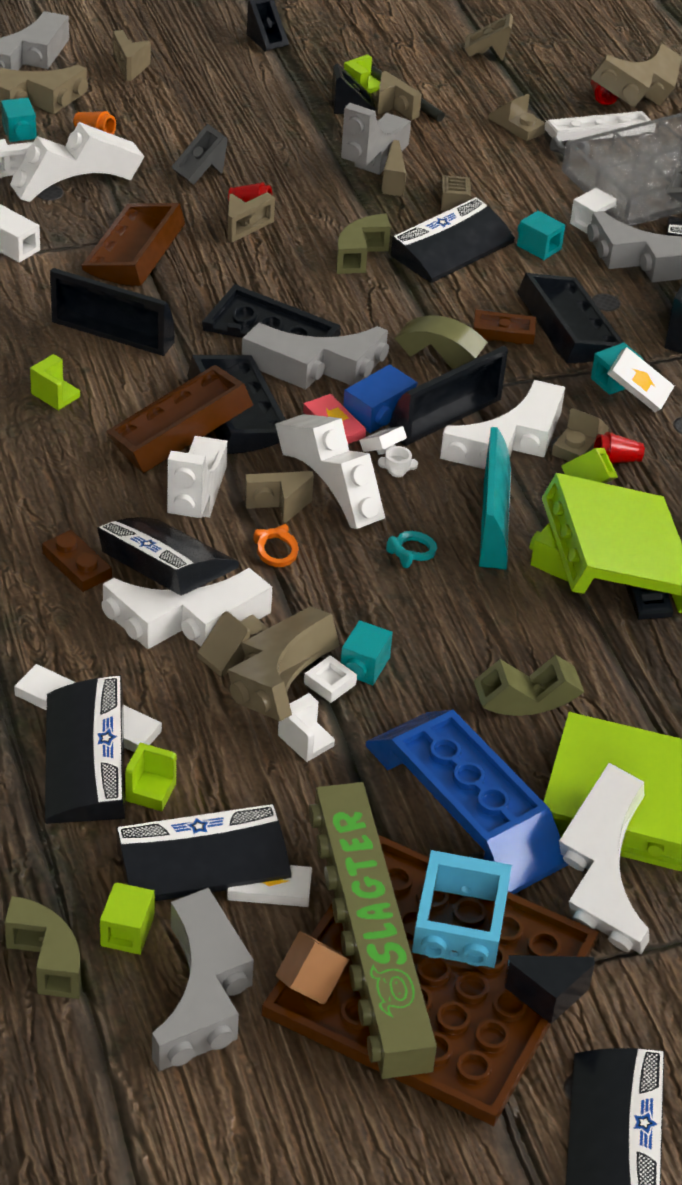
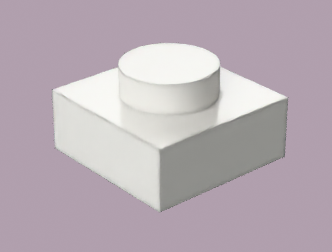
[359,426,407,455]
[304,655,357,703]

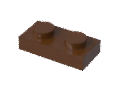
[473,310,536,345]
[42,530,112,592]

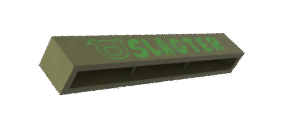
[309,782,437,1079]

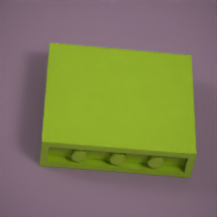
[542,473,682,613]
[544,712,682,872]

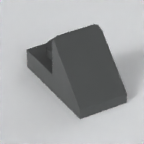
[171,124,228,185]

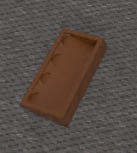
[81,203,185,286]
[106,365,253,474]

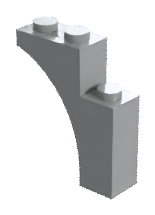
[0,11,69,70]
[341,103,411,175]
[587,211,682,282]
[242,323,389,390]
[152,888,254,1072]

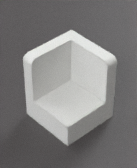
[570,188,617,233]
[278,693,335,762]

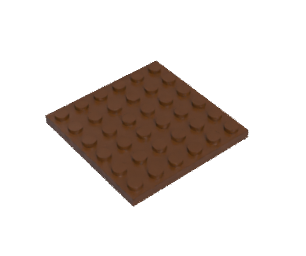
[261,835,599,1126]

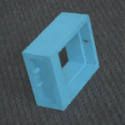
[412,850,512,968]

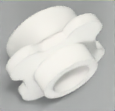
[378,446,418,477]

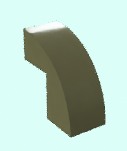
[336,213,391,274]
[394,315,488,369]
[474,654,584,716]
[4,896,81,999]

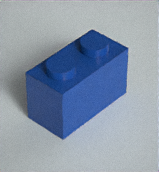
[343,364,417,433]

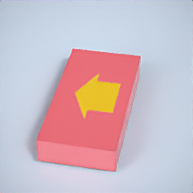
[303,394,366,444]

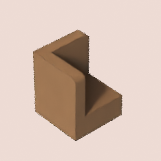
[276,931,349,1004]

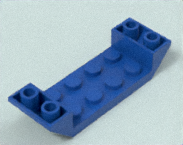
[366,710,568,894]

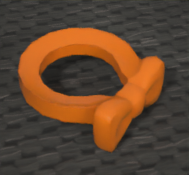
[253,524,299,567]

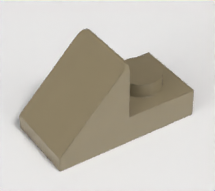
[464,13,513,61]
[113,30,151,81]
[377,71,422,120]
[488,94,546,141]
[228,192,275,243]
[552,408,609,462]
[244,471,314,524]
[197,611,269,677]

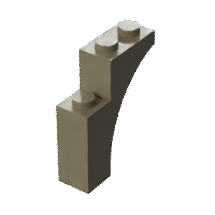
[591,43,682,108]
[0,65,88,114]
[228,606,340,721]

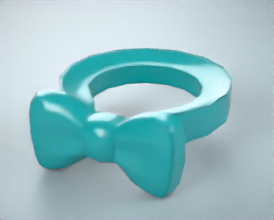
[386,531,437,568]

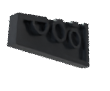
[202,284,341,338]

